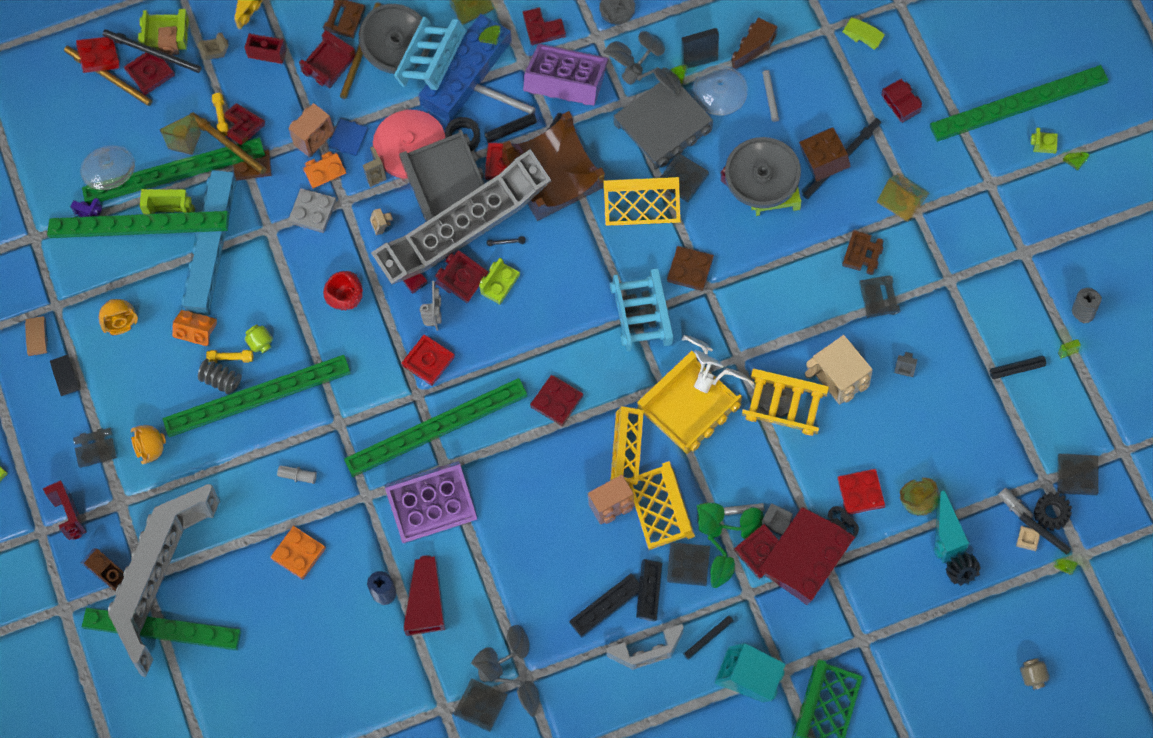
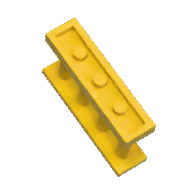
[742,368,829,436]

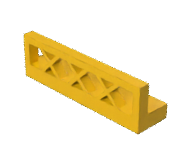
[610,406,644,485]

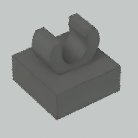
[894,352,918,377]

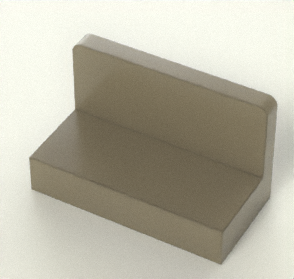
[362,146,387,187]

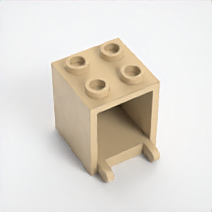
[805,335,873,405]

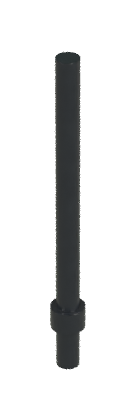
[103,29,201,73]
[803,118,881,199]

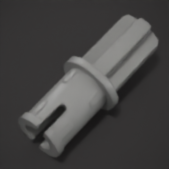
[277,465,317,484]
[997,488,1033,518]

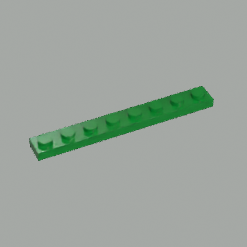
[82,608,241,651]

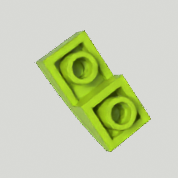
[842,18,885,50]

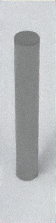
[762,70,779,122]
[723,503,764,515]

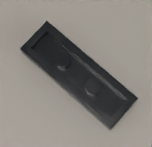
[636,559,662,622]

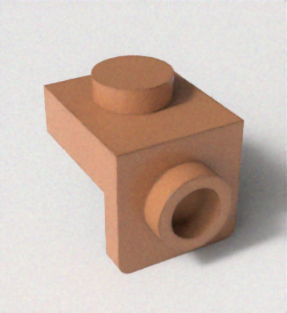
[158,26,179,55]

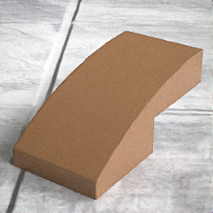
[25,316,48,356]

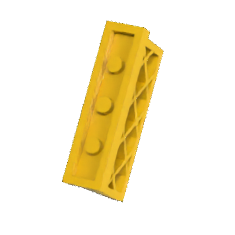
[604,177,680,226]
[628,461,695,550]

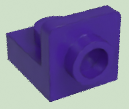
[70,198,102,217]

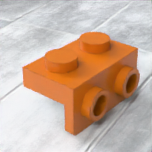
[302,151,346,189]
[173,310,217,346]

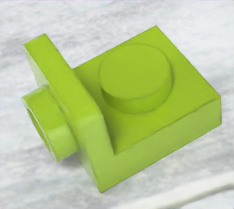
[1030,128,1058,154]

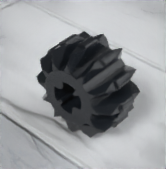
[945,552,981,586]

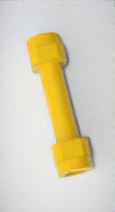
[212,93,229,136]
[206,350,253,363]

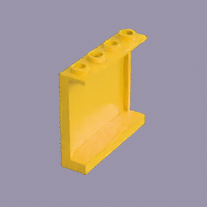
[637,351,742,454]

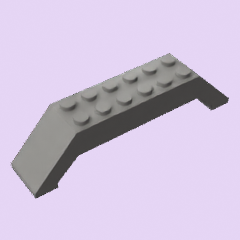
[371,149,551,285]
[108,484,220,677]

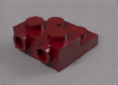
[435,250,488,303]

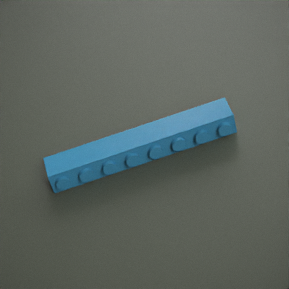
[182,170,237,315]

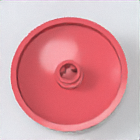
[373,110,445,179]

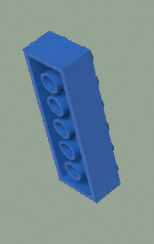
[418,14,512,122]

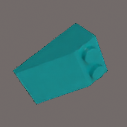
[934,490,969,563]

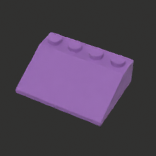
[523,44,609,105]
[384,461,477,543]

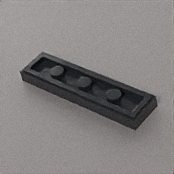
[569,573,640,638]

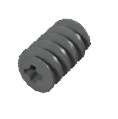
[1072,288,1102,323]
[198,359,242,395]

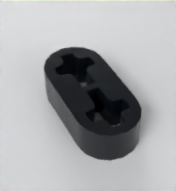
[828,506,859,539]

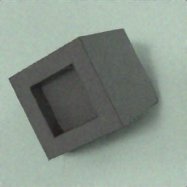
[762,503,793,536]

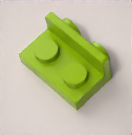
[479,258,520,305]

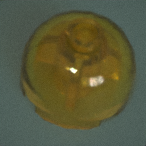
[899,478,940,516]

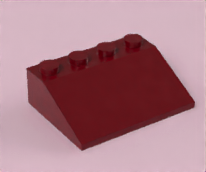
[758,507,855,605]

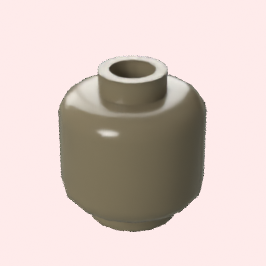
[1020,658,1050,689]

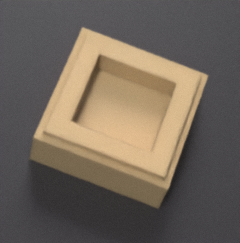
[1016,526,1040,551]

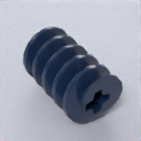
[367,571,396,605]

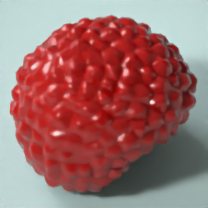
[323,271,363,311]

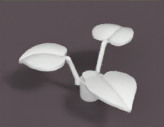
[682,335,755,393]

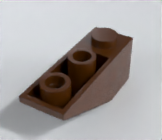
[731,18,778,70]
[81,548,124,592]

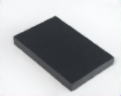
[682,28,719,70]

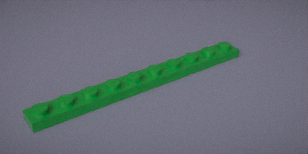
[930,65,1108,142]
[82,138,265,205]
[47,211,230,238]
[162,355,351,438]
[344,378,528,478]

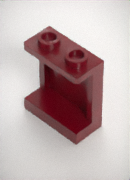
[299,30,356,88]
[43,480,87,540]

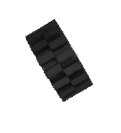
[1034,492,1072,531]

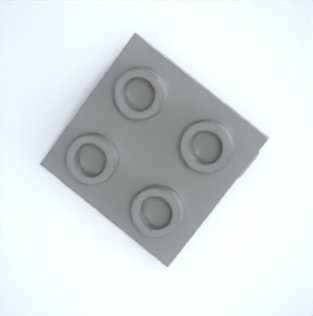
[420,281,442,331]

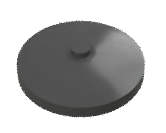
[359,4,431,74]
[725,137,801,208]

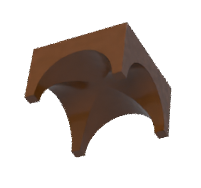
[502,111,605,221]

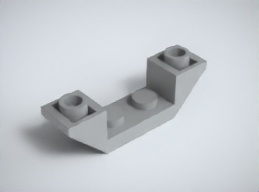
[606,624,684,670]

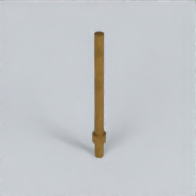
[340,2,382,99]
[64,46,152,106]
[189,112,266,174]

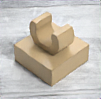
[370,209,393,235]

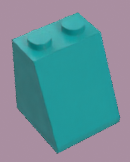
[714,643,786,702]

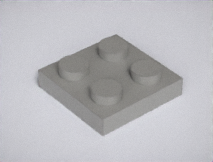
[288,189,336,233]

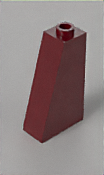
[404,555,445,636]

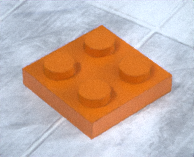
[270,526,326,580]

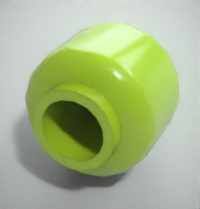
[245,324,273,353]

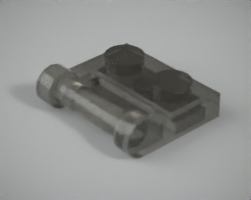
[859,276,901,318]

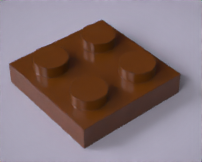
[667,246,714,291]

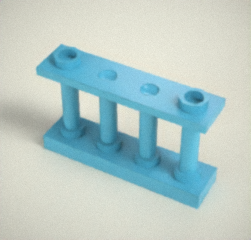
[394,17,466,90]
[610,269,673,352]

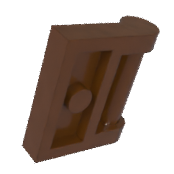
[323,0,366,39]

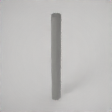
[474,84,535,114]

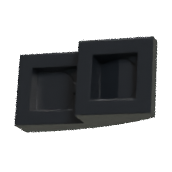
[50,354,80,396]

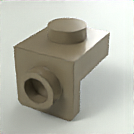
[198,32,228,60]

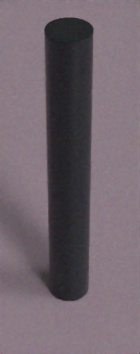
[1019,512,1071,555]
[683,616,733,660]

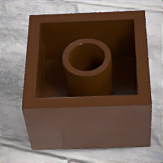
[799,127,851,182]

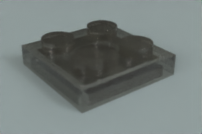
[660,153,709,202]
[1057,454,1099,495]
[667,542,710,586]
[454,678,508,733]

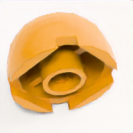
[98,299,138,335]
[131,425,166,464]

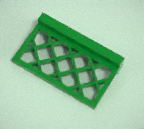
[792,659,863,738]

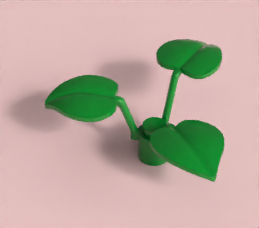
[697,502,764,588]

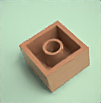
[288,103,334,158]
[588,475,634,525]

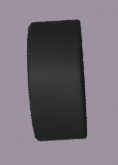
[445,117,480,151]

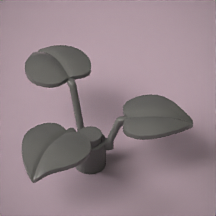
[603,31,680,97]
[471,625,539,717]

